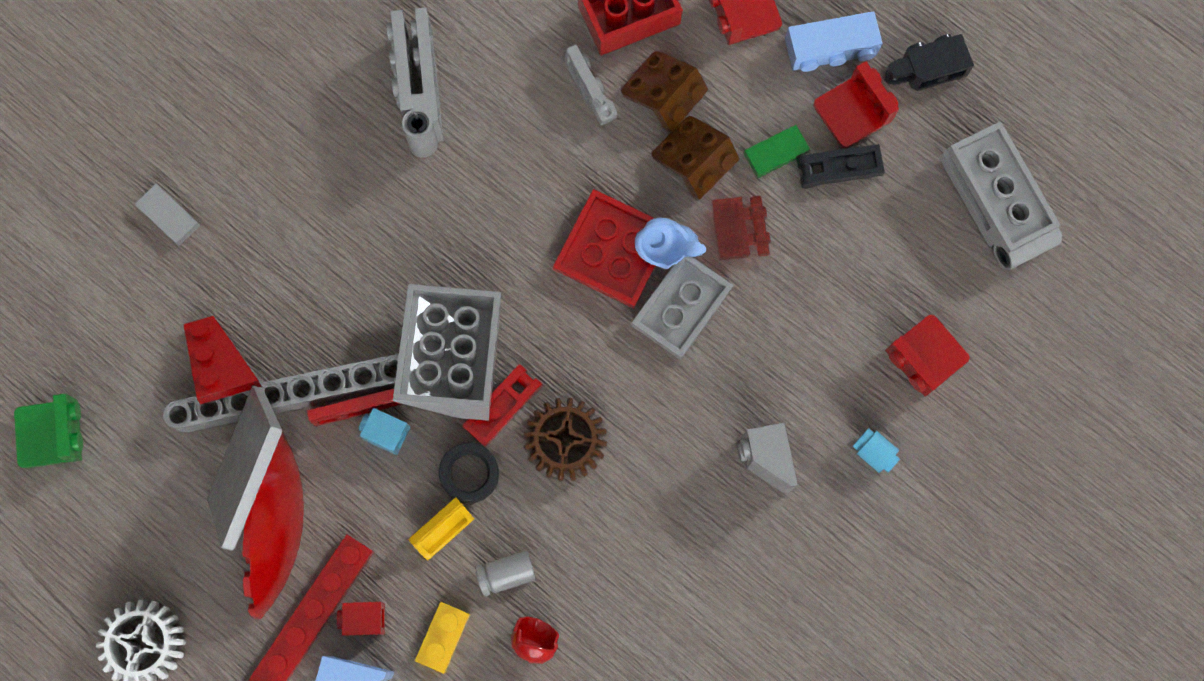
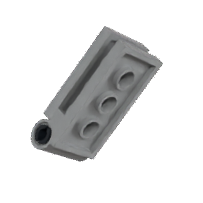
[386,7,444,158]
[939,121,1062,270]

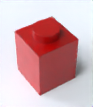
[337,602,385,636]

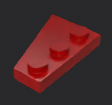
[183,316,262,405]

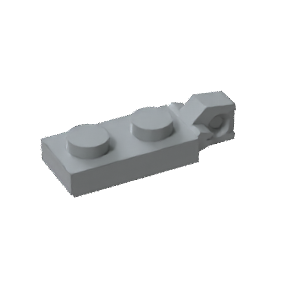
[564,44,618,126]

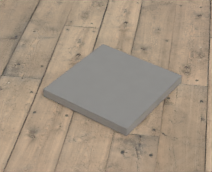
[207,386,282,551]

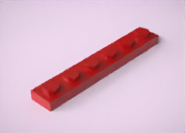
[248,534,374,681]

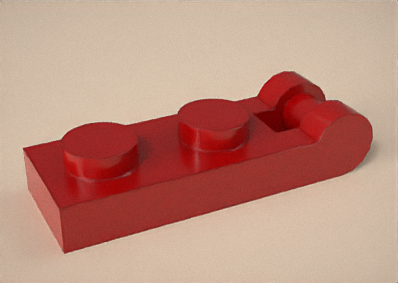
[462,364,543,448]

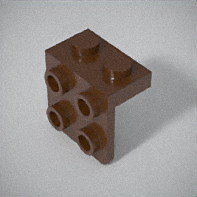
[621,51,708,133]
[651,116,740,200]

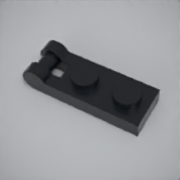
[796,144,885,189]

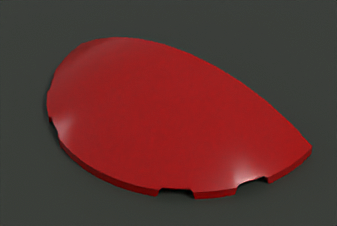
[242,432,304,619]

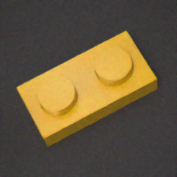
[415,602,470,674]

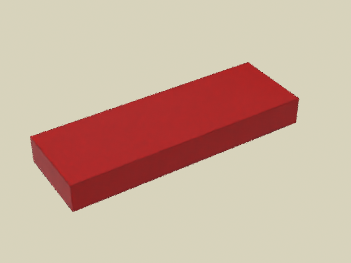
[307,389,403,427]

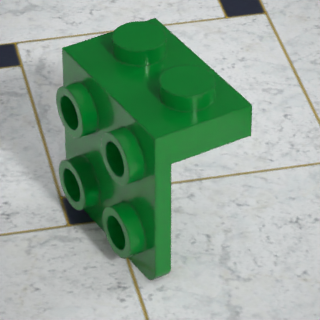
[14,394,83,468]

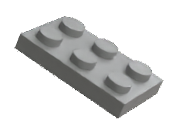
[631,257,734,360]

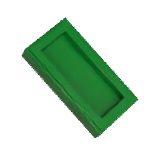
[743,125,810,179]

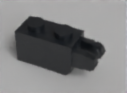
[884,34,974,91]

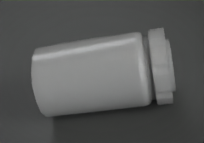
[476,551,536,596]

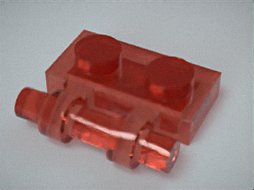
[711,196,771,261]

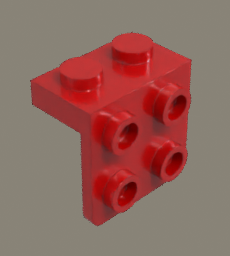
[709,0,782,45]
[813,61,899,149]
[885,315,970,397]

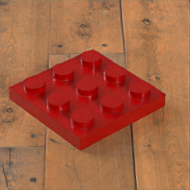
[553,189,656,309]

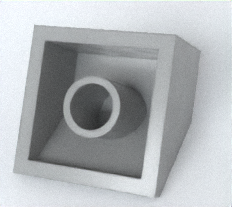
[737,423,798,493]

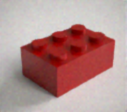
[578,0,683,56]

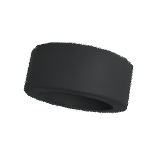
[439,442,499,504]

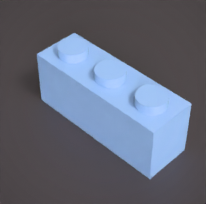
[785,11,883,72]

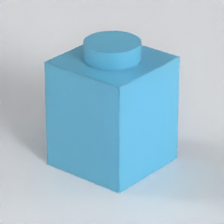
[359,408,410,455]

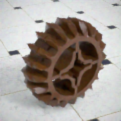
[524,398,607,482]

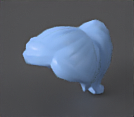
[635,217,706,269]

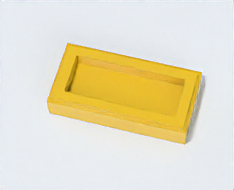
[408,497,475,561]

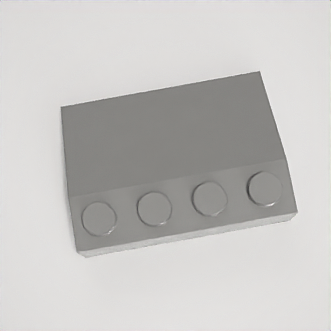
[393,284,501,421]

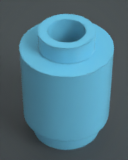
[852,428,900,473]

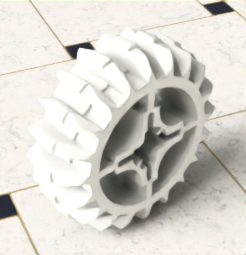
[96,600,186,681]

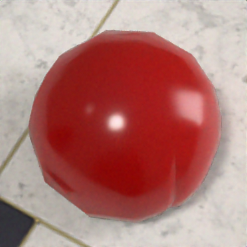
[511,616,559,664]

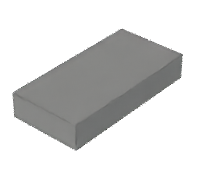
[135,183,200,246]

